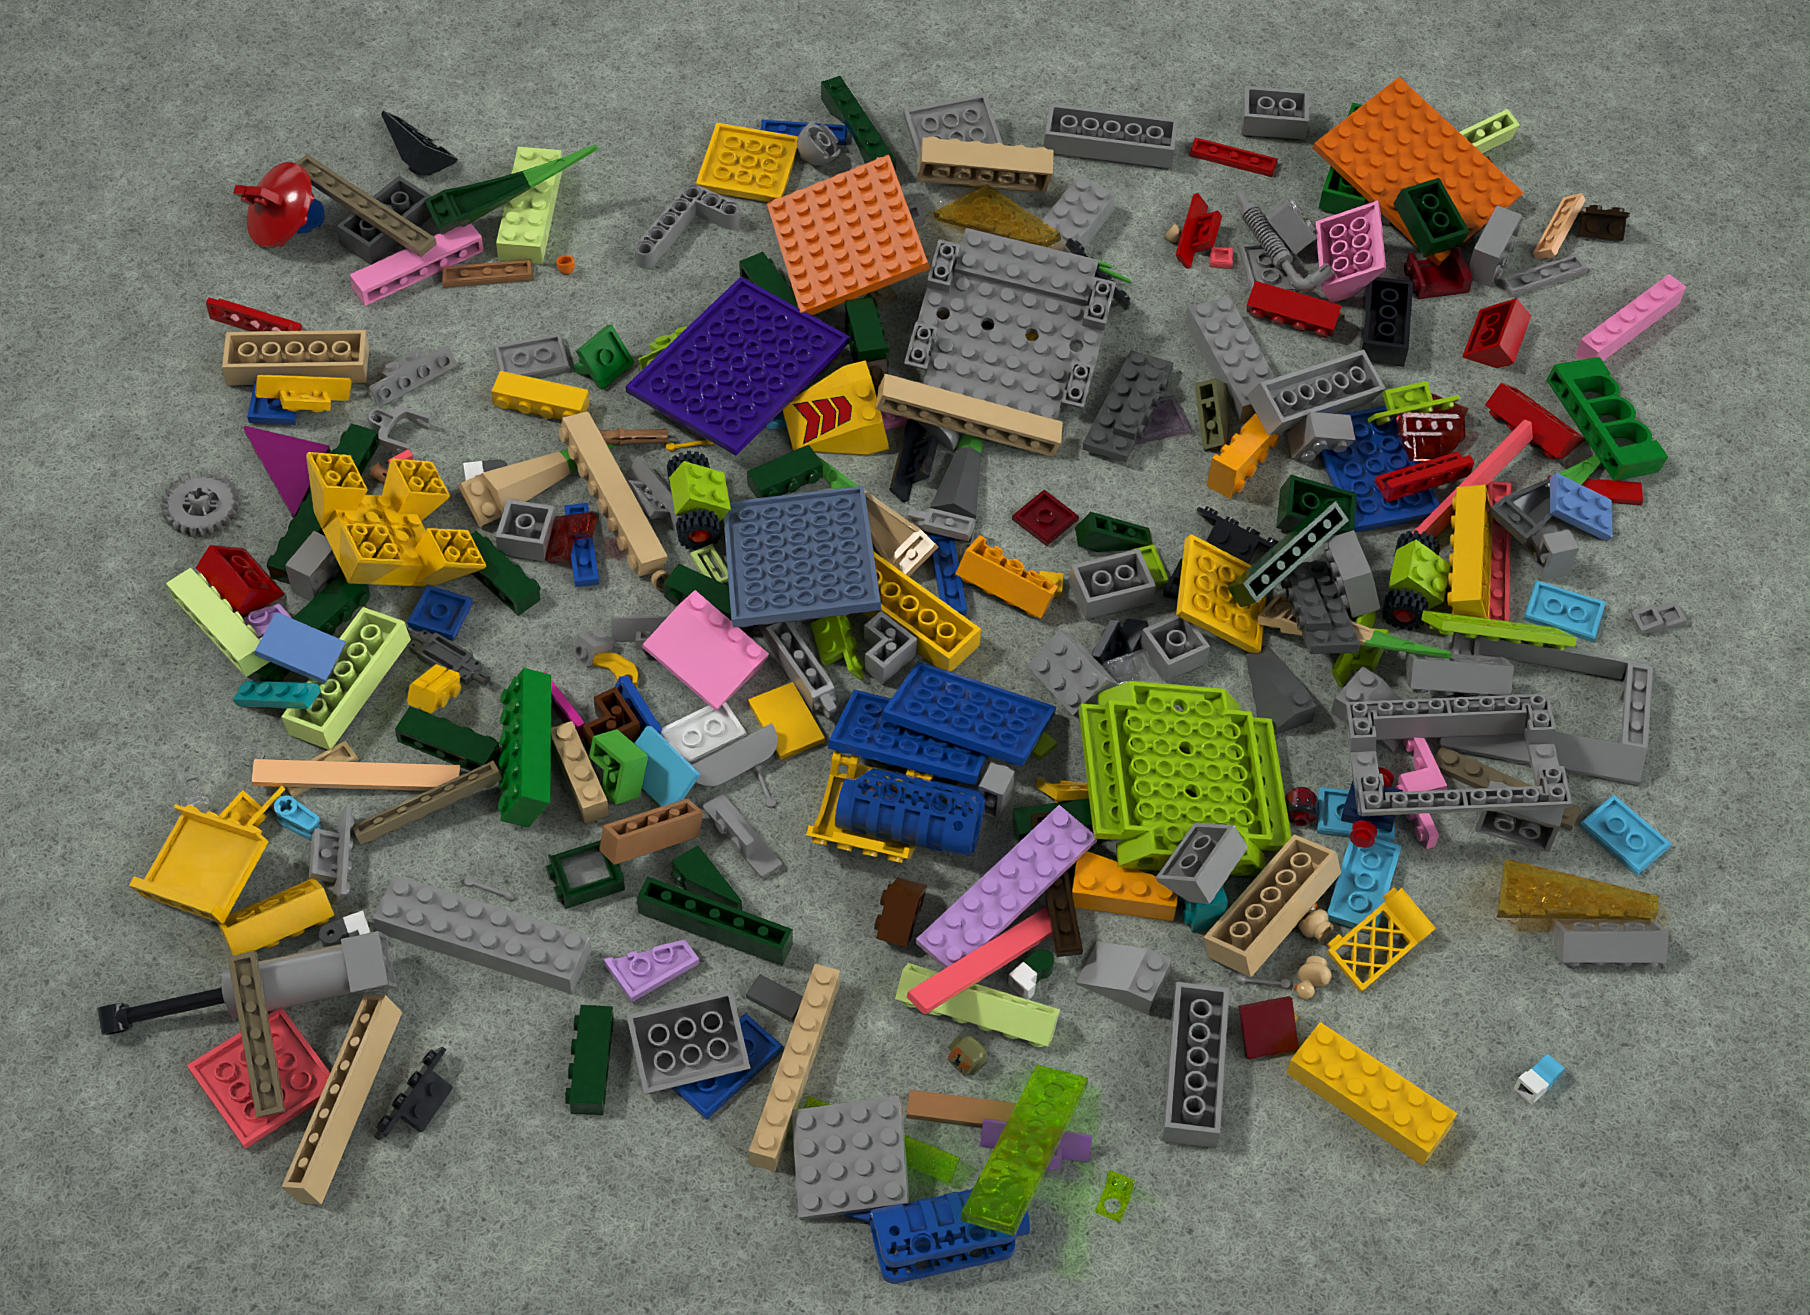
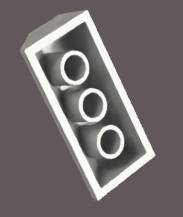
[1406,652,1514,697]
[1551,918,1669,966]

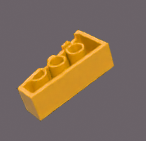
[1207,413,1280,499]
[1072,851,1178,921]

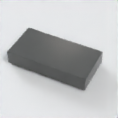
[746,974,803,1022]

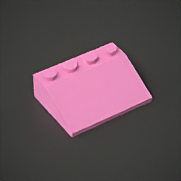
[1315,201,1386,303]
[642,590,769,711]

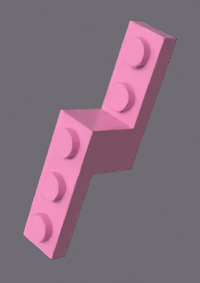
[1395,738,1447,849]

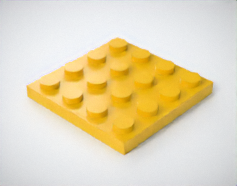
[696,123,798,202]
[1176,534,1266,653]

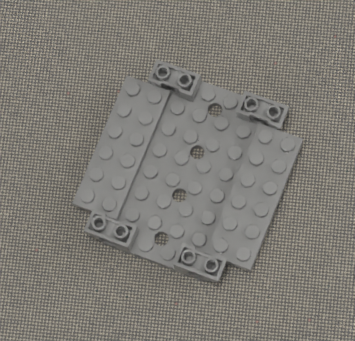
[904,228,1116,420]

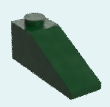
[1075,511,1153,552]
[671,845,742,910]

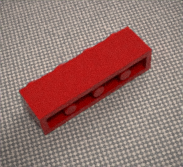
[1246,281,1342,338]

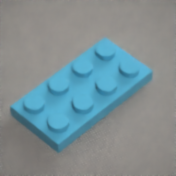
[1327,838,1402,935]

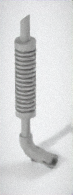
[1236,189,1335,292]

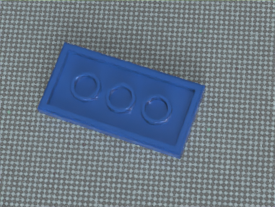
[672,1013,784,1120]

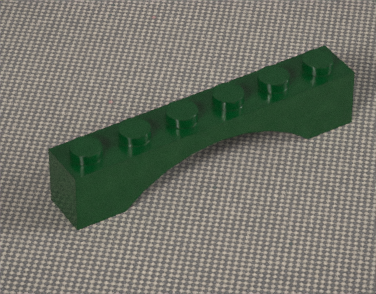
[821,76,896,172]

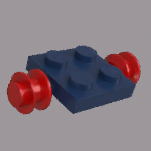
[1341,767,1403,848]

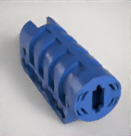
[835,768,985,856]
[870,1179,1030,1284]

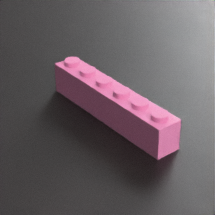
[350,223,484,306]
[1576,274,1686,361]

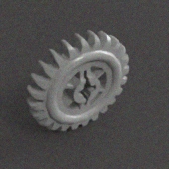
[160,469,241,536]

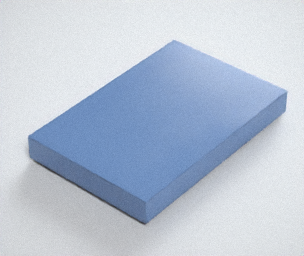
[254,612,346,685]

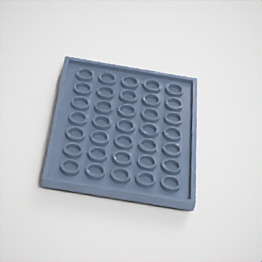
[724,486,881,628]

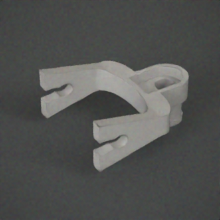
[368,406,431,455]

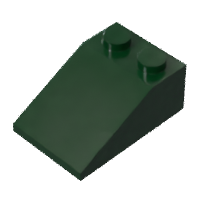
[1276,475,1357,535]

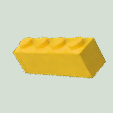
[491,371,590,420]

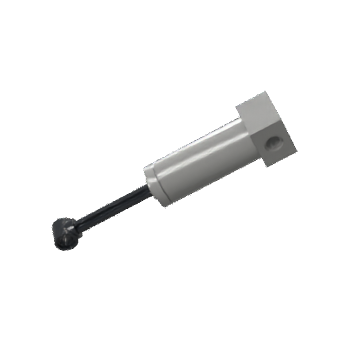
[97,931,397,1035]

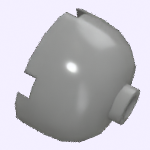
[797,121,841,166]

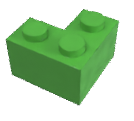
[589,729,648,805]

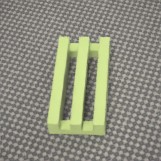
[691,544,729,584]

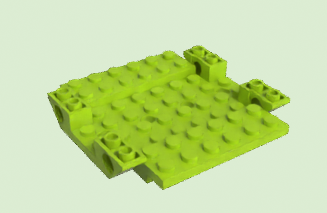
[1078,681,1291,877]

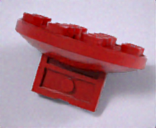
[233,162,314,248]

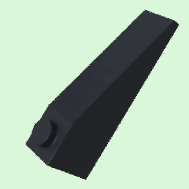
[381,111,458,176]

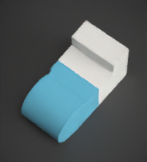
[1514,1054,1565,1105]

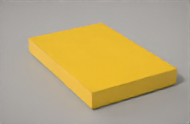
[748,682,825,760]

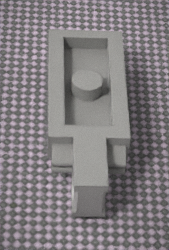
[907,508,976,542]

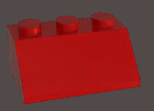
[1462,298,1531,368]
[196,545,285,615]

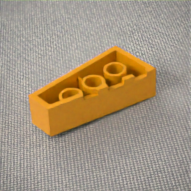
[955,535,1058,619]

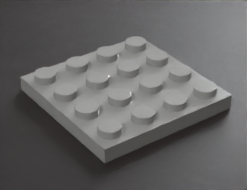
[903,93,1003,187]
[792,1096,910,1220]

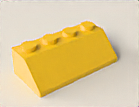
[216,878,335,956]

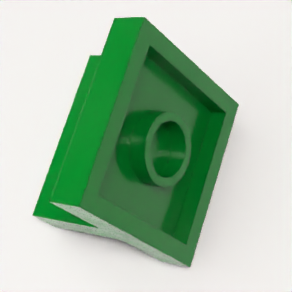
[573,325,635,389]

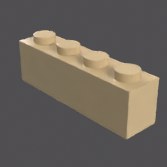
[551,721,609,824]

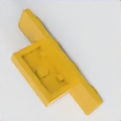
[255,375,351,412]
[219,786,285,827]

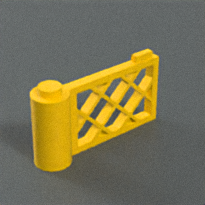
[1326,887,1436,992]

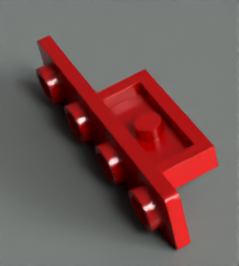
[1176,193,1222,269]

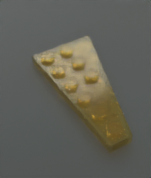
[933,185,1061,248]
[1496,859,1659,920]

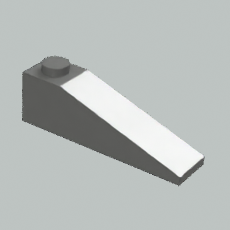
[1246,645,1317,735]

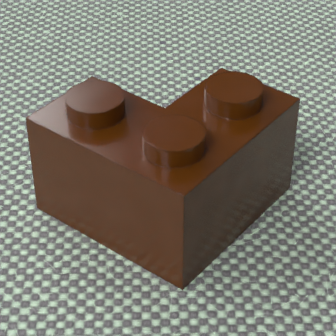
[583,687,641,750]
[874,877,927,947]

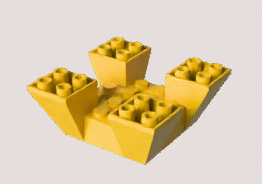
[306,452,487,587]

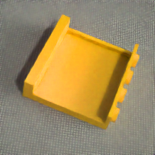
[129,804,268,924]

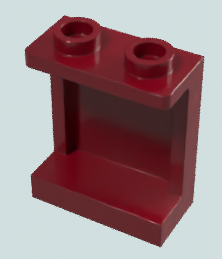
[1403,246,1473,300]

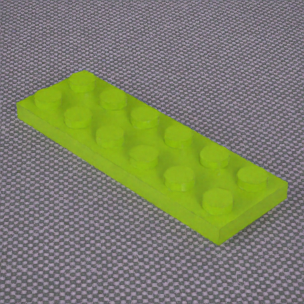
[1421,610,1577,650]

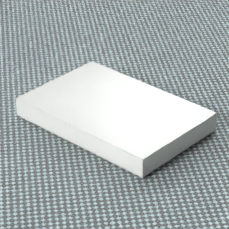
[660,702,748,765]

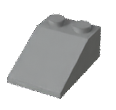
[1331,666,1404,753]
[1076,941,1172,1015]

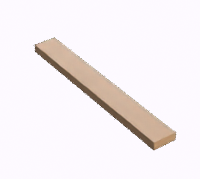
[252,759,461,791]

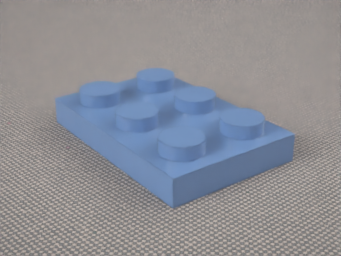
[1550,473,1612,541]

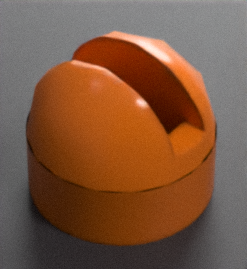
[556,255,575,275]

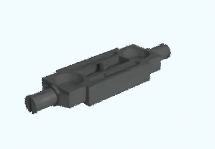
[407,628,490,686]

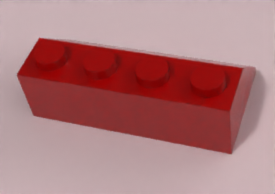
[1485,383,1586,460]

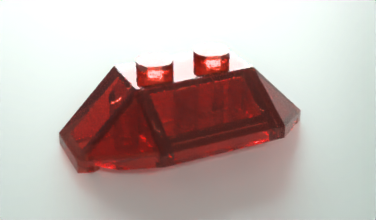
[1397,413,1466,461]

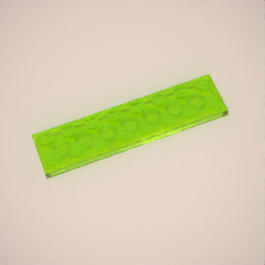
[961,1064,1088,1236]

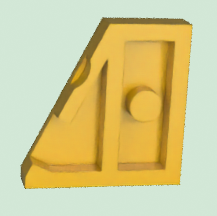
[1036,778,1089,803]

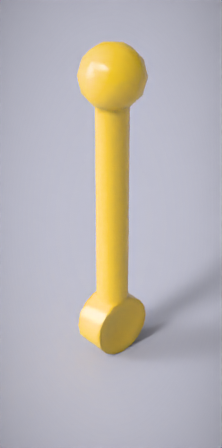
[666,439,714,452]

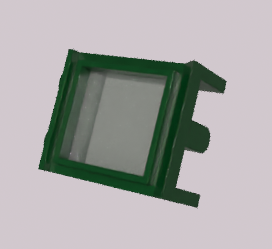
[546,840,625,909]

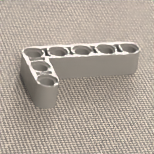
[635,184,740,269]

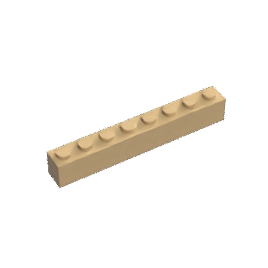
[876,374,1063,456]
[558,411,668,577]
[749,964,840,1172]
[282,995,402,1205]

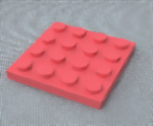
[187,1009,330,1149]

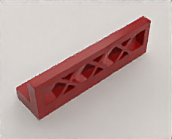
[206,297,302,332]
[1374,451,1474,502]

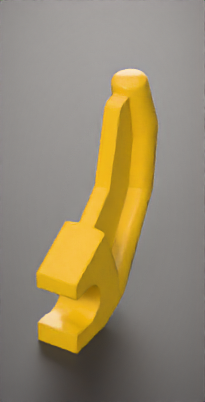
[592,652,638,687]

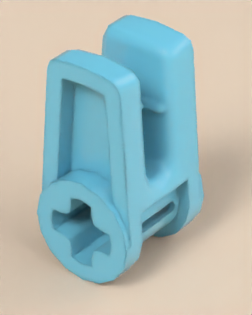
[274,796,322,840]

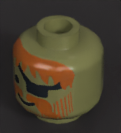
[948,1035,988,1076]

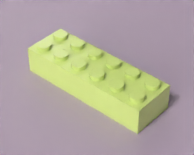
[496,147,562,264]
[281,607,411,750]

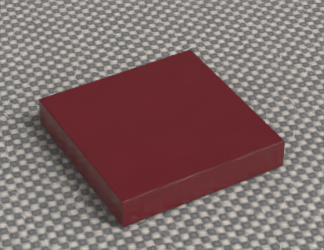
[1012,489,1079,547]
[1238,996,1299,1059]

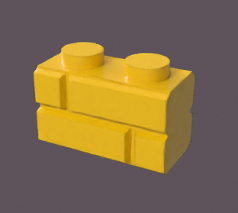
[407,664,461,714]

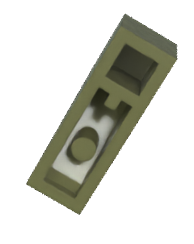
[1195,378,1230,450]

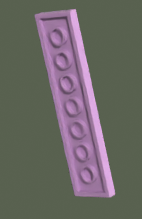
[916,805,1097,969]

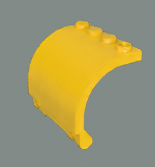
[806,750,933,863]

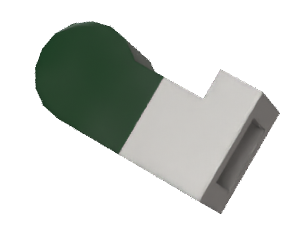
[1008,949,1054,1000]

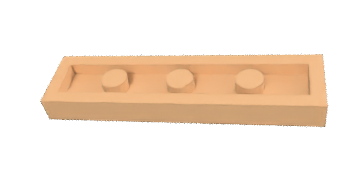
[1533,193,1586,259]

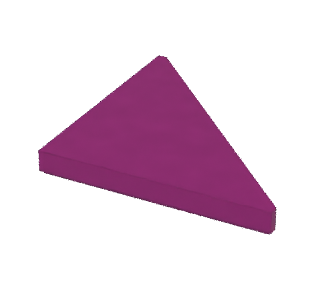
[243,426,330,519]

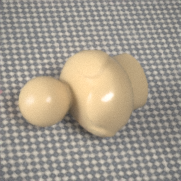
[1298,903,1333,941]
[1294,956,1332,999]

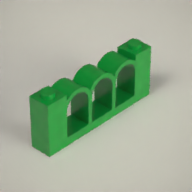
[1546,357,1668,481]

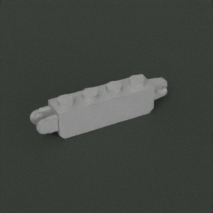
[758,621,837,719]

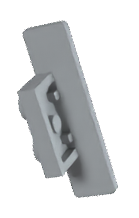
[369,345,457,407]
[627,457,682,533]
[611,616,668,652]
[703,794,782,879]
[309,805,354,906]

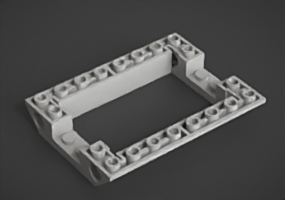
[1439,632,1653,785]
[1346,693,1572,816]

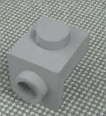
[572,630,615,667]

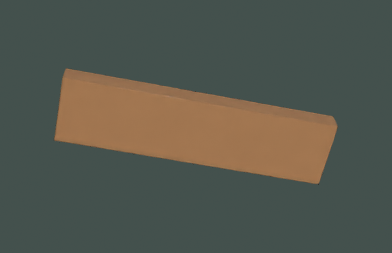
[441,259,533,288]
[906,1090,1018,1128]

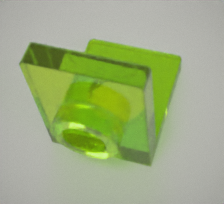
[1095,1170,1135,1223]

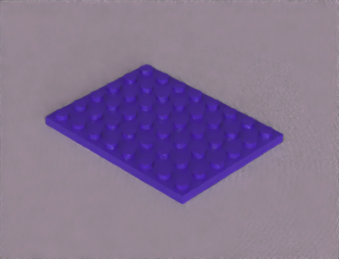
[625,277,850,456]

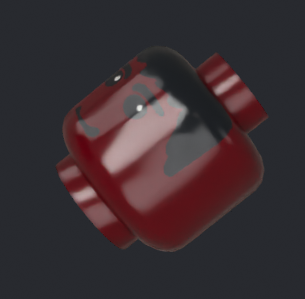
[1285,787,1318,826]

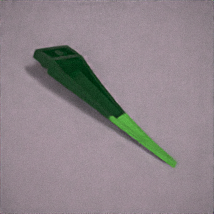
[425,145,598,235]

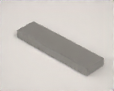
[1500,253,1588,297]

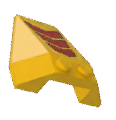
[783,360,889,455]

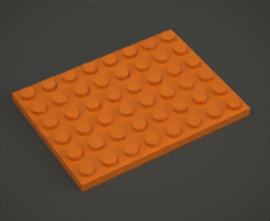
[1312,77,1524,266]
[767,155,930,316]

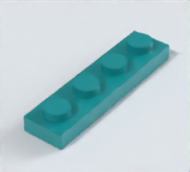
[232,681,321,709]

